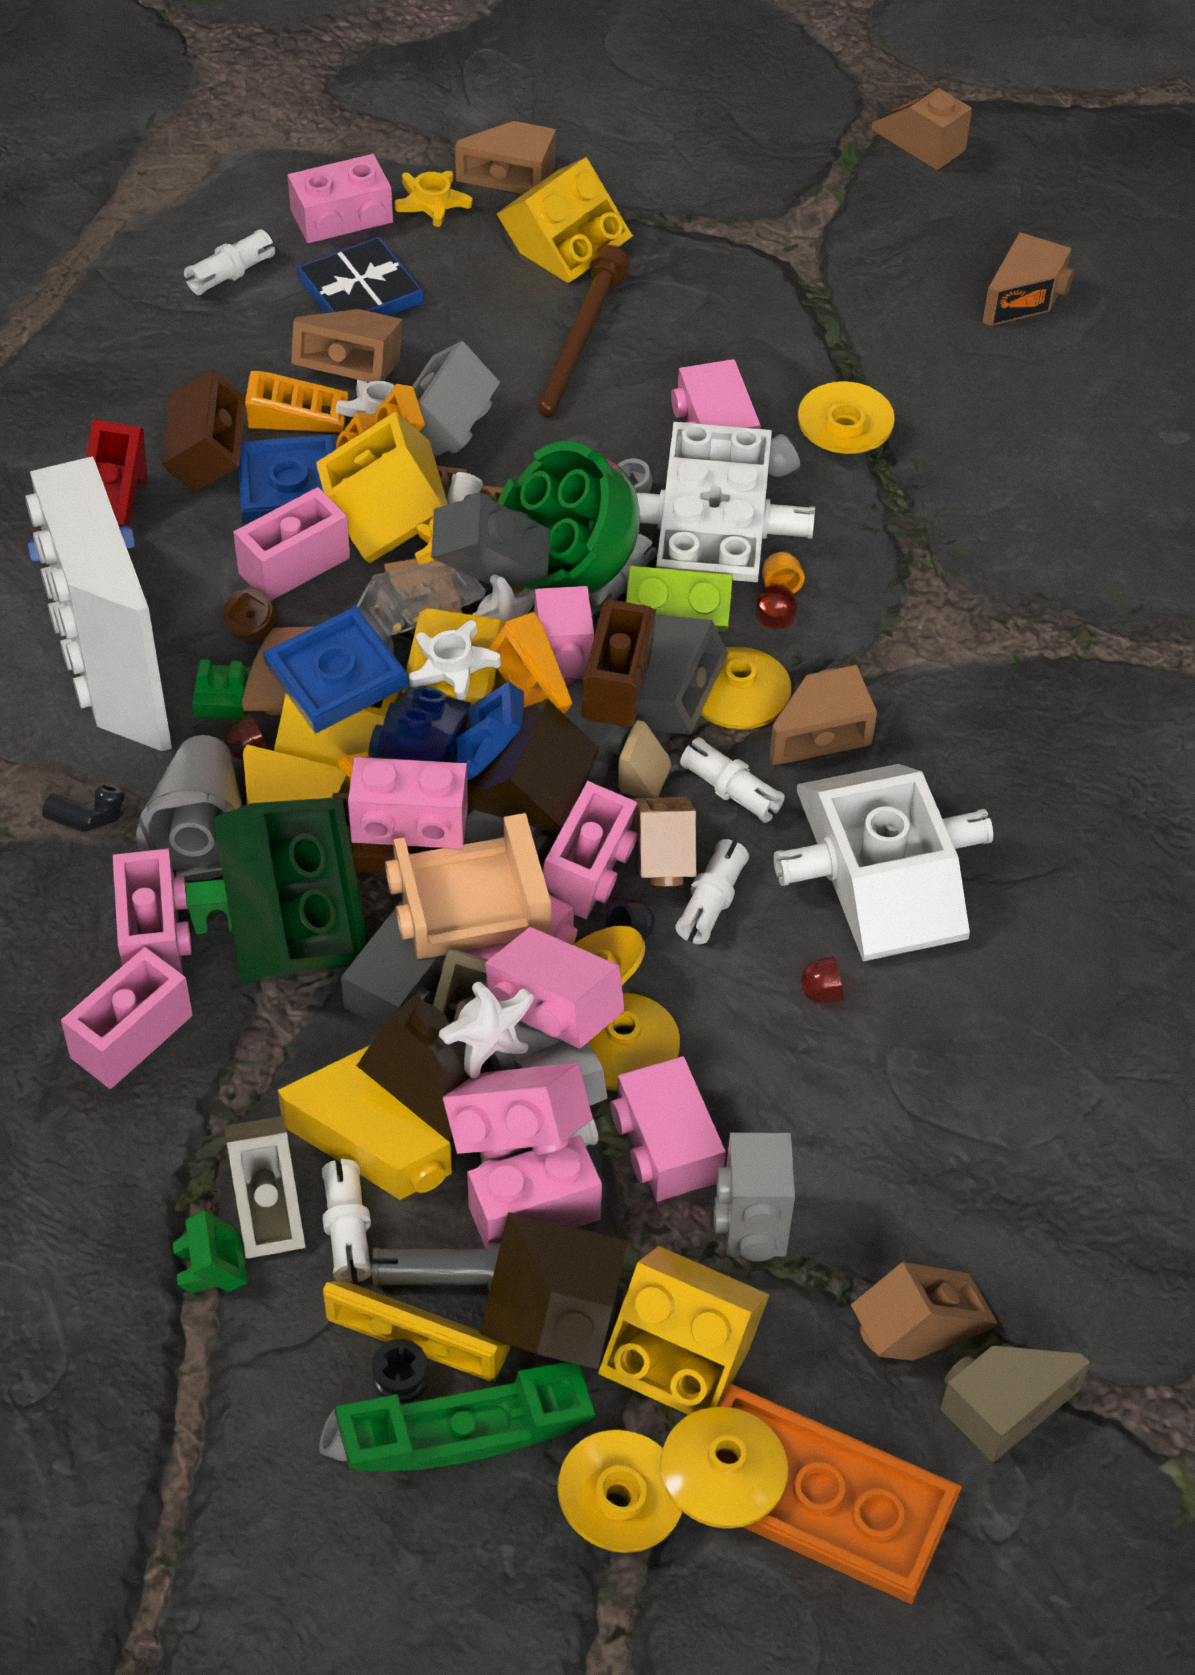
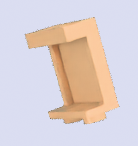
[385,813,551,960]

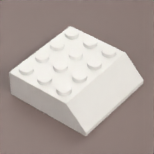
[25,456,172,751]

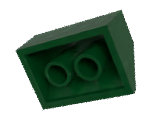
[213,797,368,984]

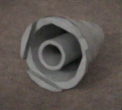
[136,735,243,881]

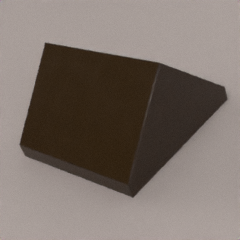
[467,699,598,834]

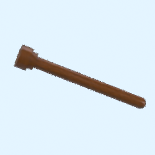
[537,245,630,417]

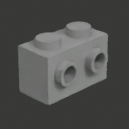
[413,341,500,457]
[714,1133,795,1261]

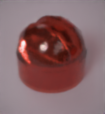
[756,584,797,629]
[225,714,270,760]
[801,956,844,1004]

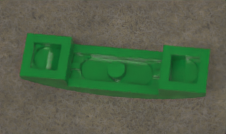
[334,1362,595,1472]

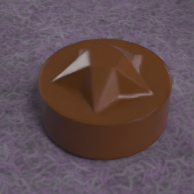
[223,588,278,642]

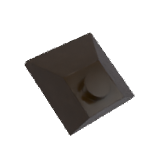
[356,995,491,1141]
[480,1212,628,1369]

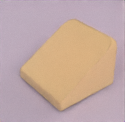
[618,720,671,798]

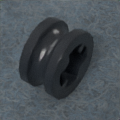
[372,1339,428,1403]

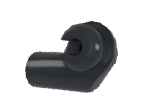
[42,784,125,832]

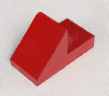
[86,420,148,527]

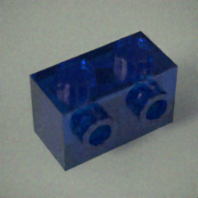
[368,687,471,763]

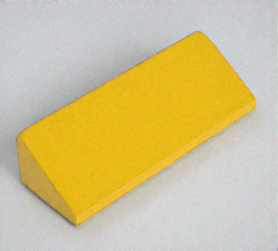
[323,1281,510,1382]

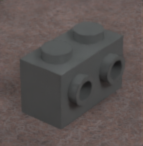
[431,493,550,587]
[635,615,728,735]

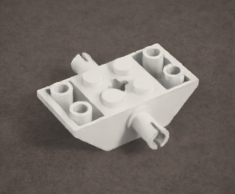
[636,422,815,582]
[774,764,993,962]

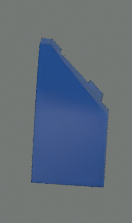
[457,681,524,780]

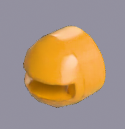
[762,552,805,597]

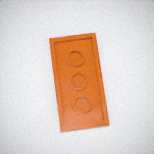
[716,1383,962,1605]

